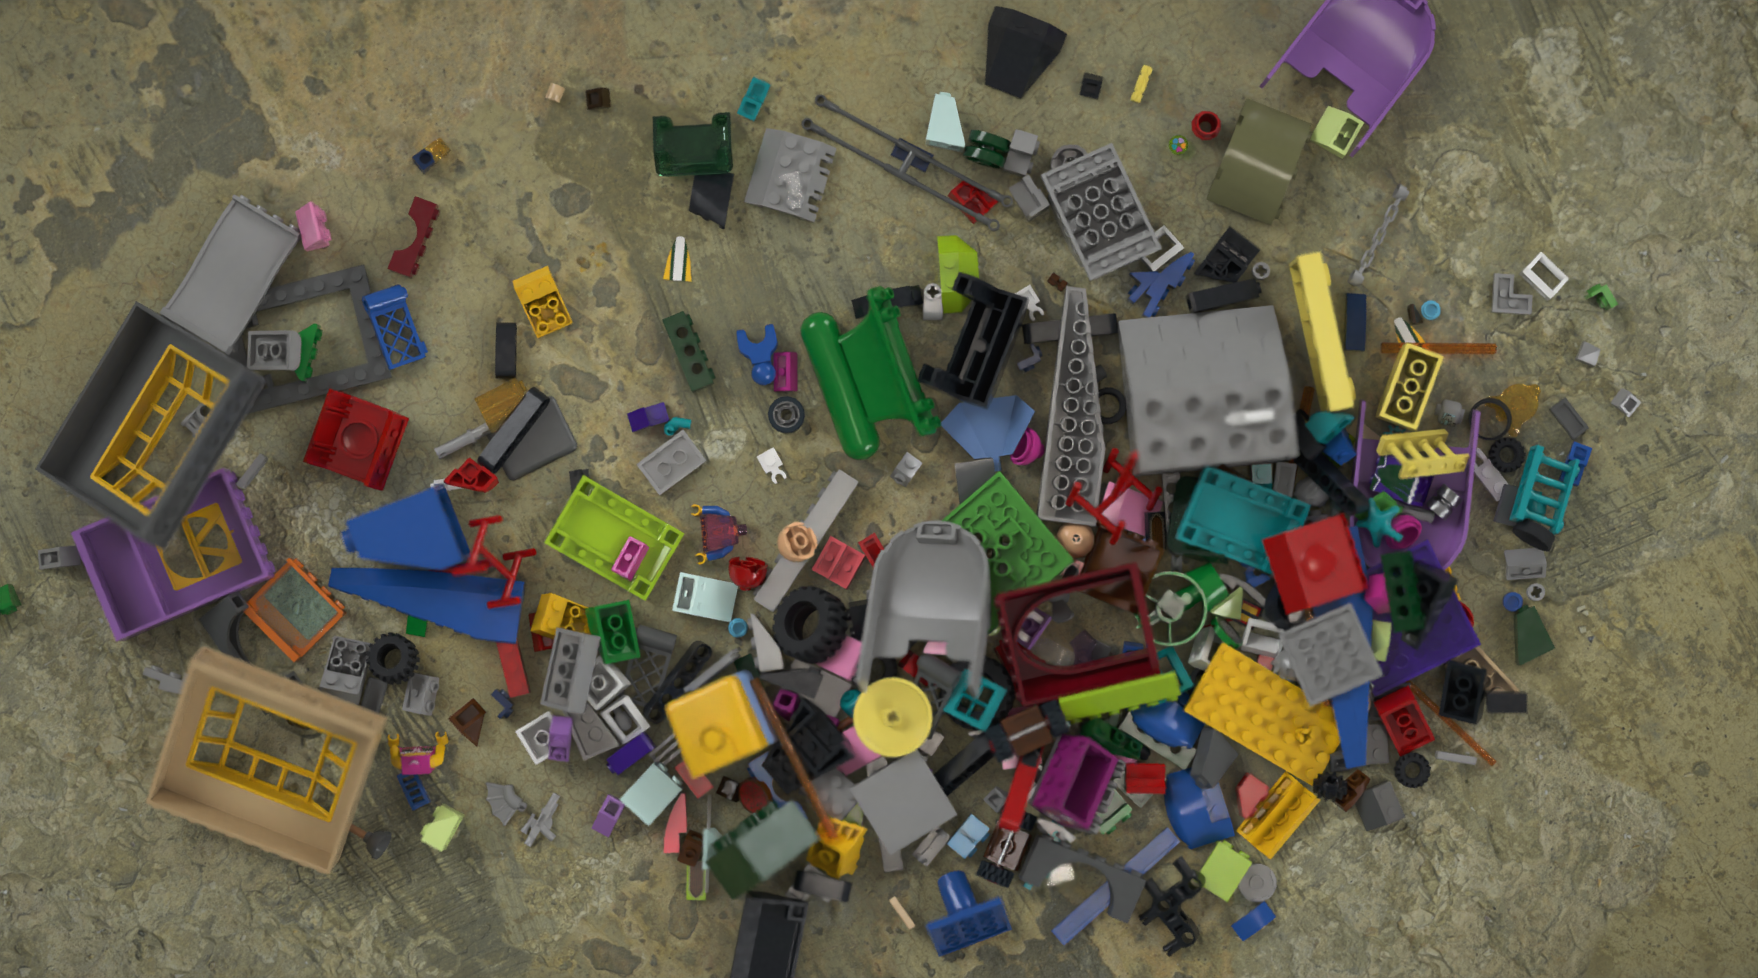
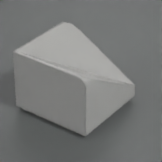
[1575,341,1601,367]

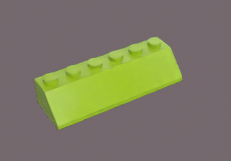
[1059,672,1181,724]

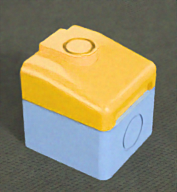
[666,670,780,779]

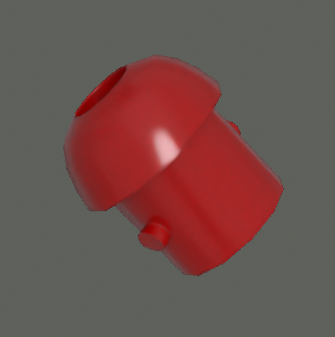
[1192,111,1221,140]

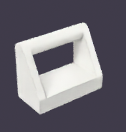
[1141,225,1184,272]
[1519,252,1569,301]
[1241,617,1284,658]
[1188,626,1224,671]
[600,694,650,745]

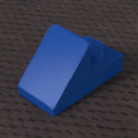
[1127,271,1160,304]

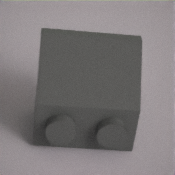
[1355,780,1405,831]

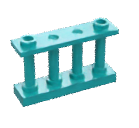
[1509,444,1580,535]

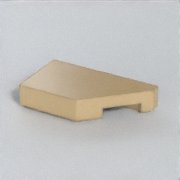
[889,896,916,930]

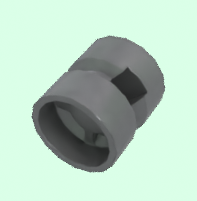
[1426,484,1463,520]

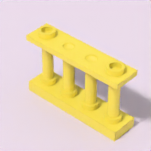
[1376,429,1470,479]

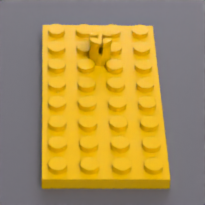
[1183,642,1340,786]

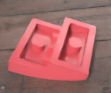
[812,536,866,589]

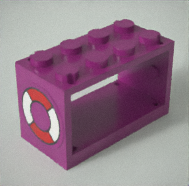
[1032,735,1118,830]

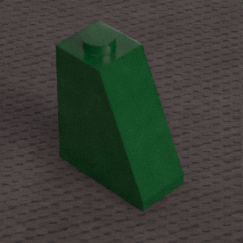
[1514,604,1555,665]

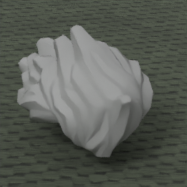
[1293,476,1329,508]

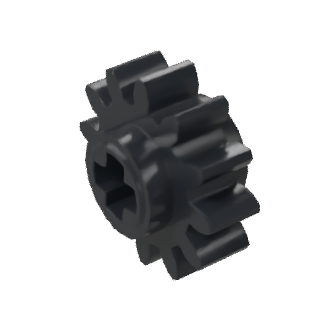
[1313,771,1347,802]

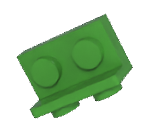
[1584,283,1618,310]

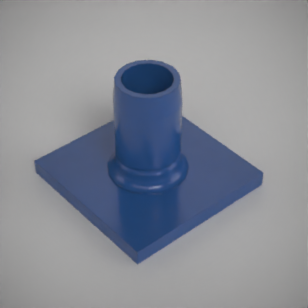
[926,871,1012,957]

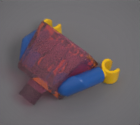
[691,504,747,565]

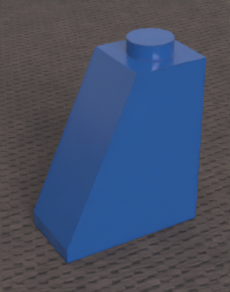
[1323,428,1357,465]

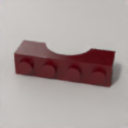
[387,196,440,279]

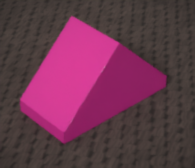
[1365,573,1390,614]

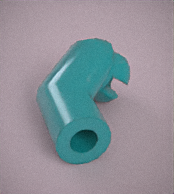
[664,417,692,436]

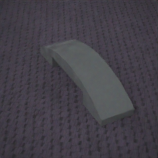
[1218,574,1272,623]

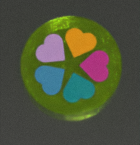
[1168,135,1188,155]

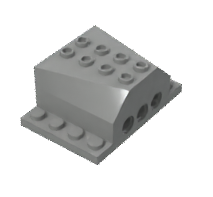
[1041,143,1161,281]

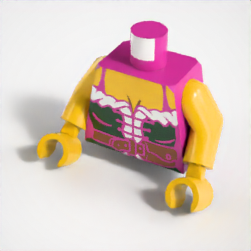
[388,732,449,775]

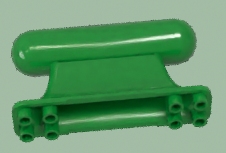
[800,286,941,460]

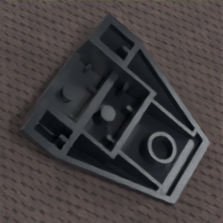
[985,6,1067,99]

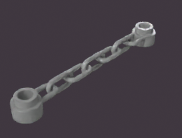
[1347,184,1409,287]

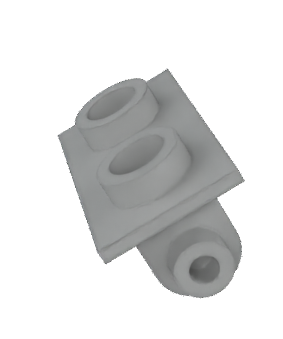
[912,826,951,867]

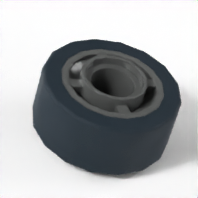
[768,396,805,434]

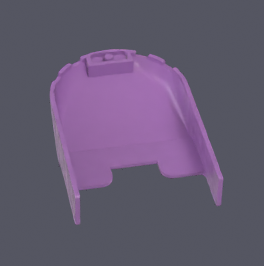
[1259,0,1436,157]
[1350,399,1480,570]

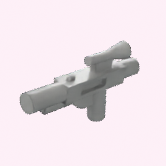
[520,792,560,847]

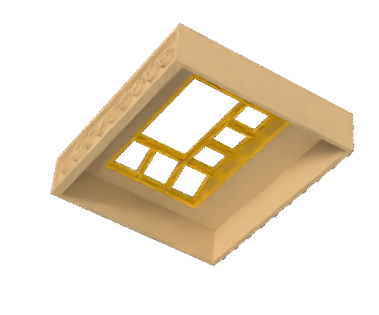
[146,646,387,874]

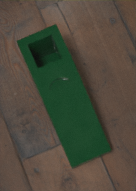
[1080,717,1142,760]

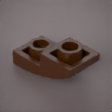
[1334,769,1370,812]

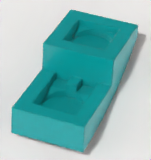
[737,76,771,121]

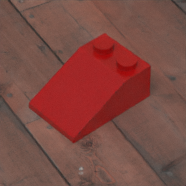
[1373,685,1435,757]

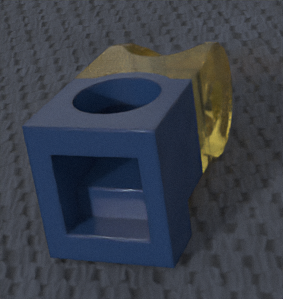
[412,138,450,174]

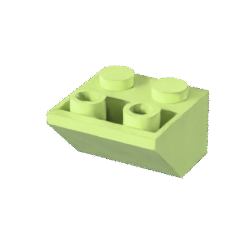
[1310,106,1364,159]

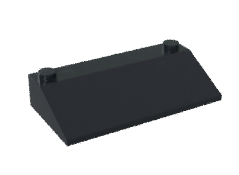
[730,890,809,978]

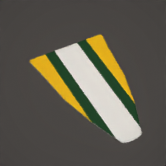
[663,237,692,282]
[1394,317,1431,351]

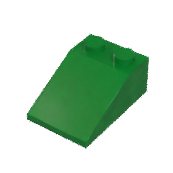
[585,600,641,665]

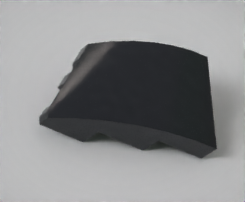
[689,168,734,229]
[1194,226,1261,283]

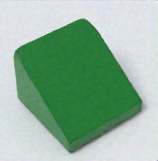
[406,615,428,637]

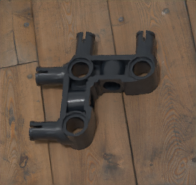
[1139,856,1206,957]

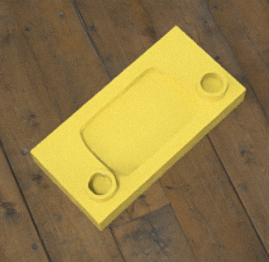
[1289,251,1356,413]

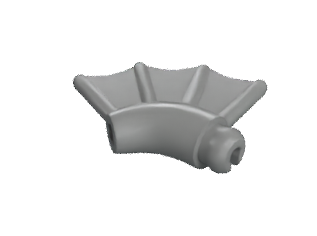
[486,782,527,826]

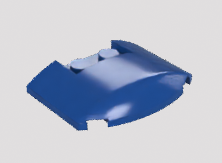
[1125,692,1205,749]
[1164,767,1235,849]

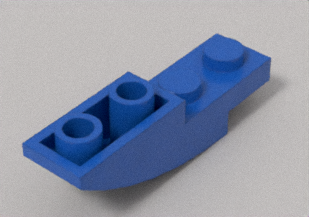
[1142,252,1195,318]

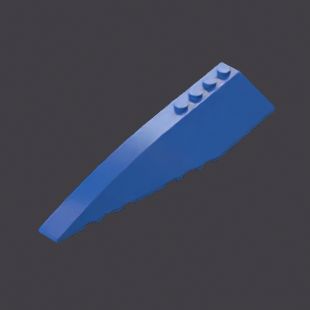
[1313,526,1373,769]

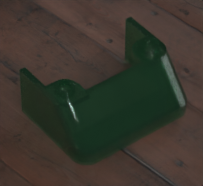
[1168,476,1229,565]

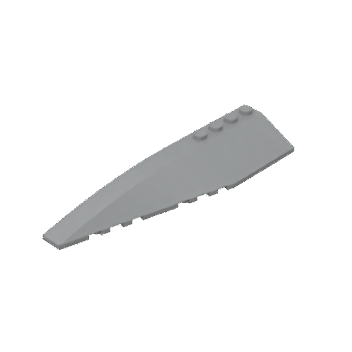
[1036,286,1105,526]

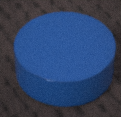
[1502,592,1523,612]

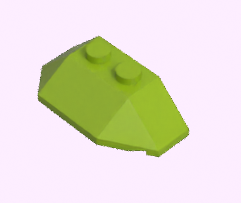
[937,235,979,314]

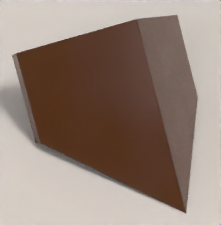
[448,698,486,747]

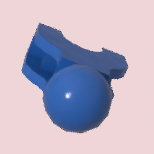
[736,324,778,385]

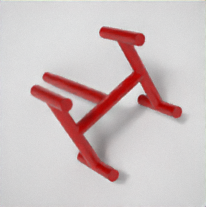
[1066,448,1163,545]
[428,515,536,609]

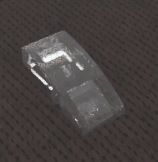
[1032,635,1076,666]

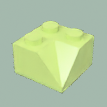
[421,804,465,852]

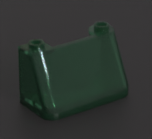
[653,112,733,177]

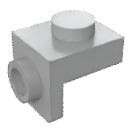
[890,452,922,487]

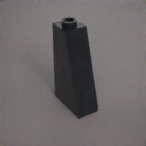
[1185,278,1262,313]

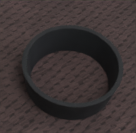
[1469,398,1512,441]
[1512,518,1555,552]

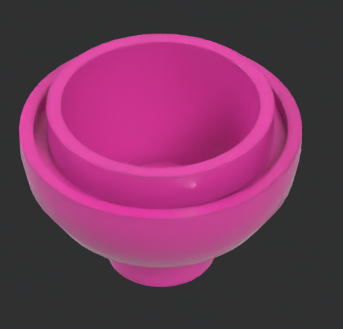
[1010,427,1045,466]
[1384,514,1422,549]

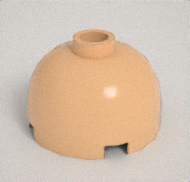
[777,522,817,562]
[1056,523,1095,558]

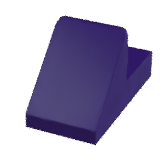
[627,402,670,432]

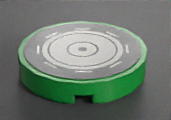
[1211,615,1243,649]

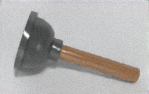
[349,824,392,860]

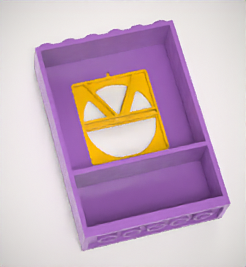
[71,468,276,641]

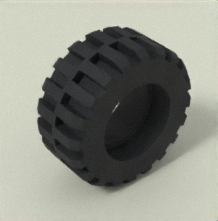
[772,586,849,664]
[939,655,1015,731]

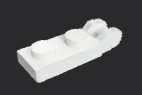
[1474,448,1508,502]

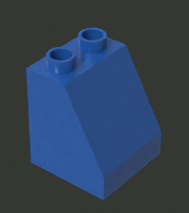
[341,484,471,570]

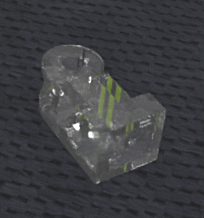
[779,171,804,209]

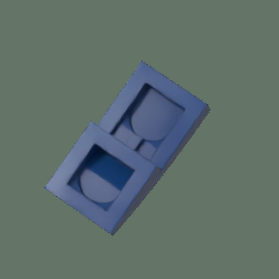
[1559,442,1592,487]
[1231,901,1276,941]

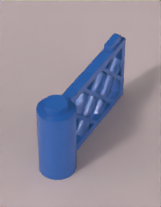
[362,284,428,370]

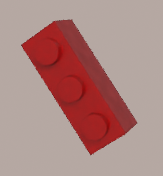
[496,637,531,698]

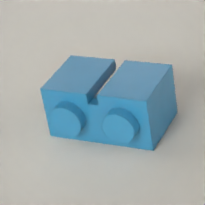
[947,813,990,859]

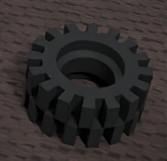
[1488,437,1526,473]
[1394,752,1431,788]

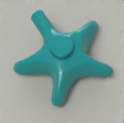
[1355,498,1403,548]

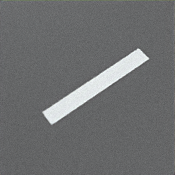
[705,795,711,893]

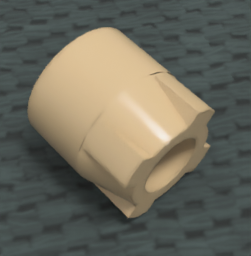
[545,83,565,103]

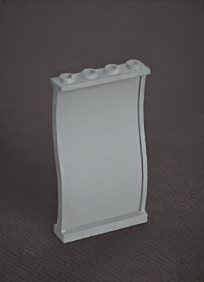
[160,195,302,355]

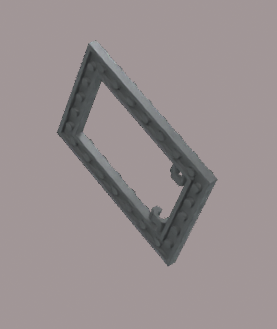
[226,264,392,414]

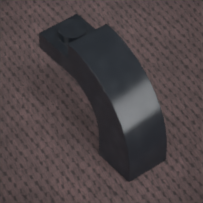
[851,285,923,319]
[1264,582,1293,631]

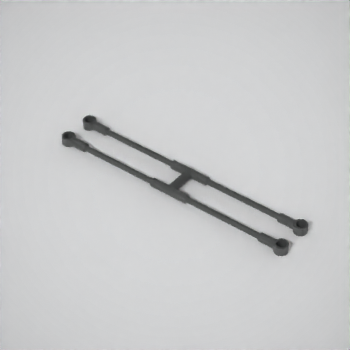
[802,94,1013,232]

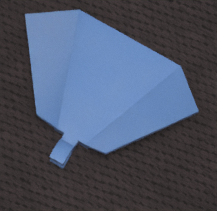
[941,395,1035,472]

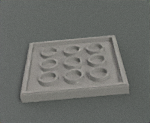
[1278,603,1383,707]
[849,749,957,856]

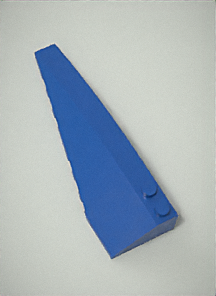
[328,568,525,644]

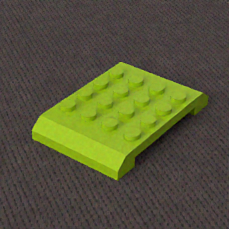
[544,475,685,601]

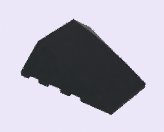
[762,698,856,794]

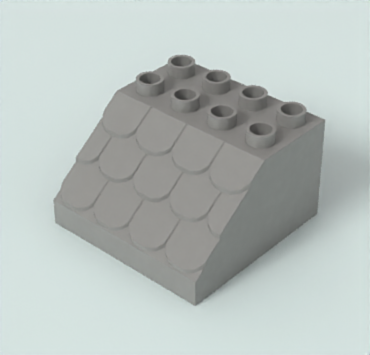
[1117,305,1298,477]

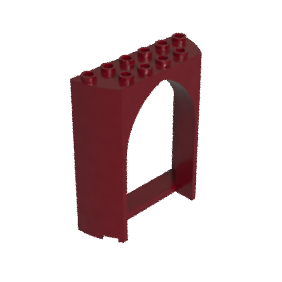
[994,562,1161,707]

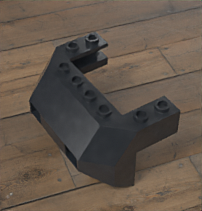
[917,272,1029,409]

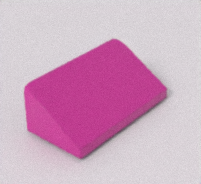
[773,352,798,392]
[611,536,649,581]

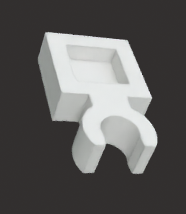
[1015,285,1044,321]
[757,447,786,484]

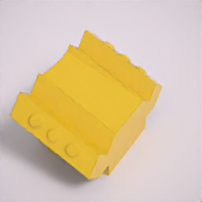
[806,816,867,879]

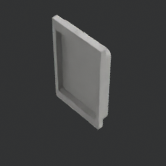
[684,647,742,692]
[779,659,852,717]

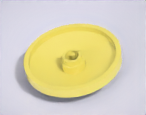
[853,678,932,757]

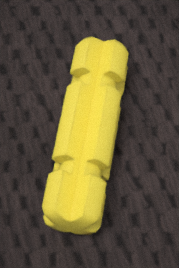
[1131,65,1153,103]

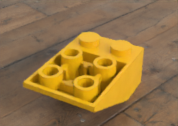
[512,266,573,339]
[530,593,591,639]

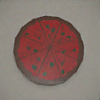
[738,777,773,814]

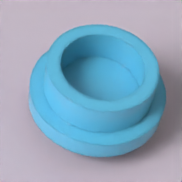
[1421,301,1441,320]
[728,618,748,638]

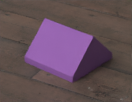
[1017,607,1052,650]

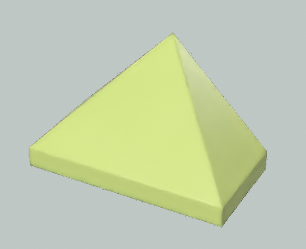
[1210,586,1244,620]
[1371,620,1391,661]

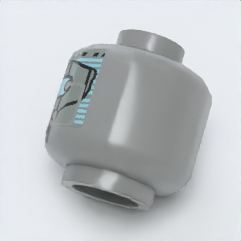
[1434,399,1465,427]

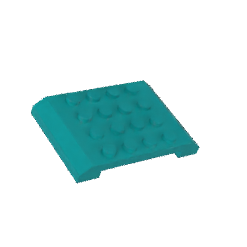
[1175,465,1311,575]

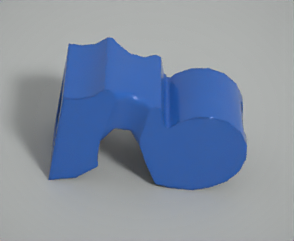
[1239,562,1270,588]

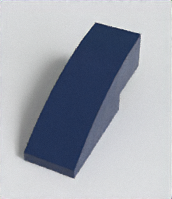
[1343,293,1366,352]

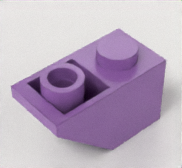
[549,716,572,762]
[591,794,626,838]

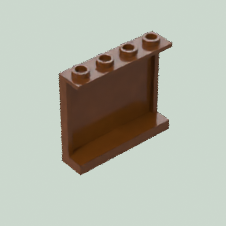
[1078,523,1165,615]

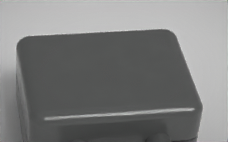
[487,396,577,480]

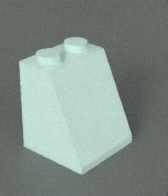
[925,92,965,152]
[620,762,684,826]

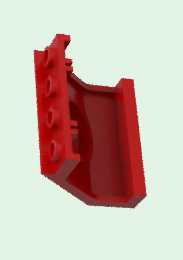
[303,388,409,491]
[1262,513,1368,614]

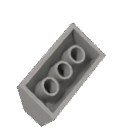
[540,628,601,714]

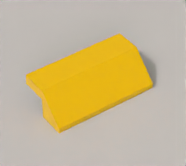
[1236,771,1320,860]

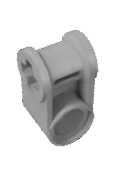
[923,283,943,321]
[181,403,206,437]

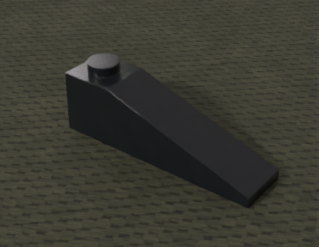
[1401,562,1458,650]

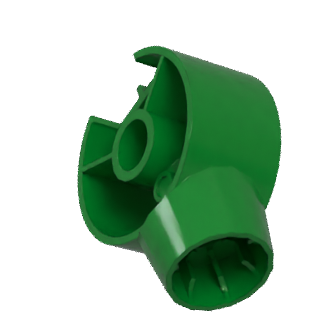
[1134,562,1229,646]

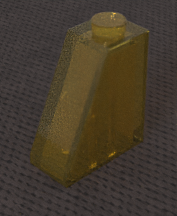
[474,378,527,434]

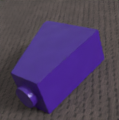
[606,731,657,775]

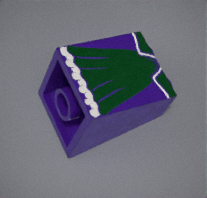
[1369,455,1435,506]

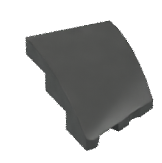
[954,458,995,504]

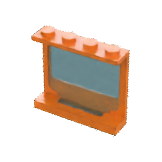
[244,558,346,663]

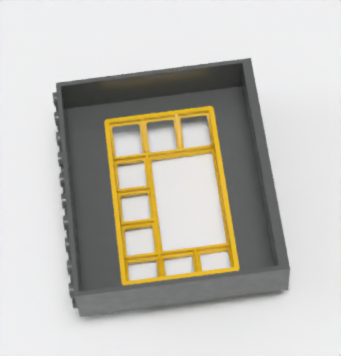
[35,301,267,551]

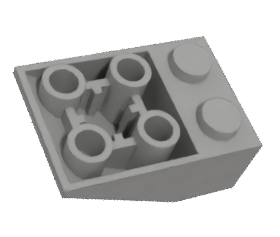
[747,614,784,672]
[320,636,372,705]

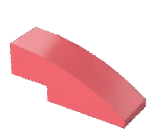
[664,793,687,853]

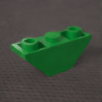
[294,323,323,382]

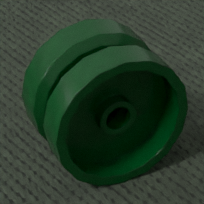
[963,130,1011,169]

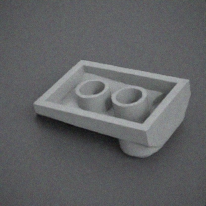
[247,330,301,371]

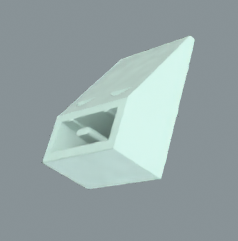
[672,572,738,622]

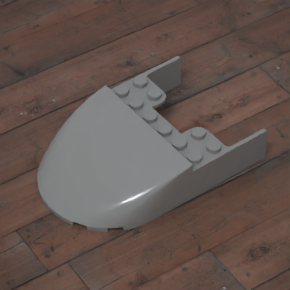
[856,521,991,698]

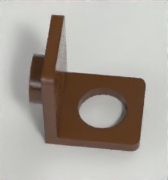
[677,830,703,867]

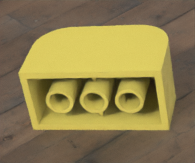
[1375,343,1444,431]

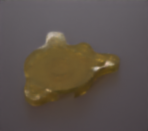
[1485,384,1541,437]

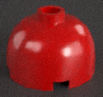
[728,557,768,591]

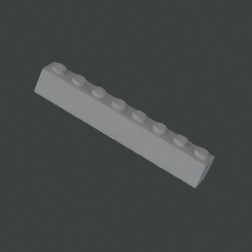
[753,469,859,613]

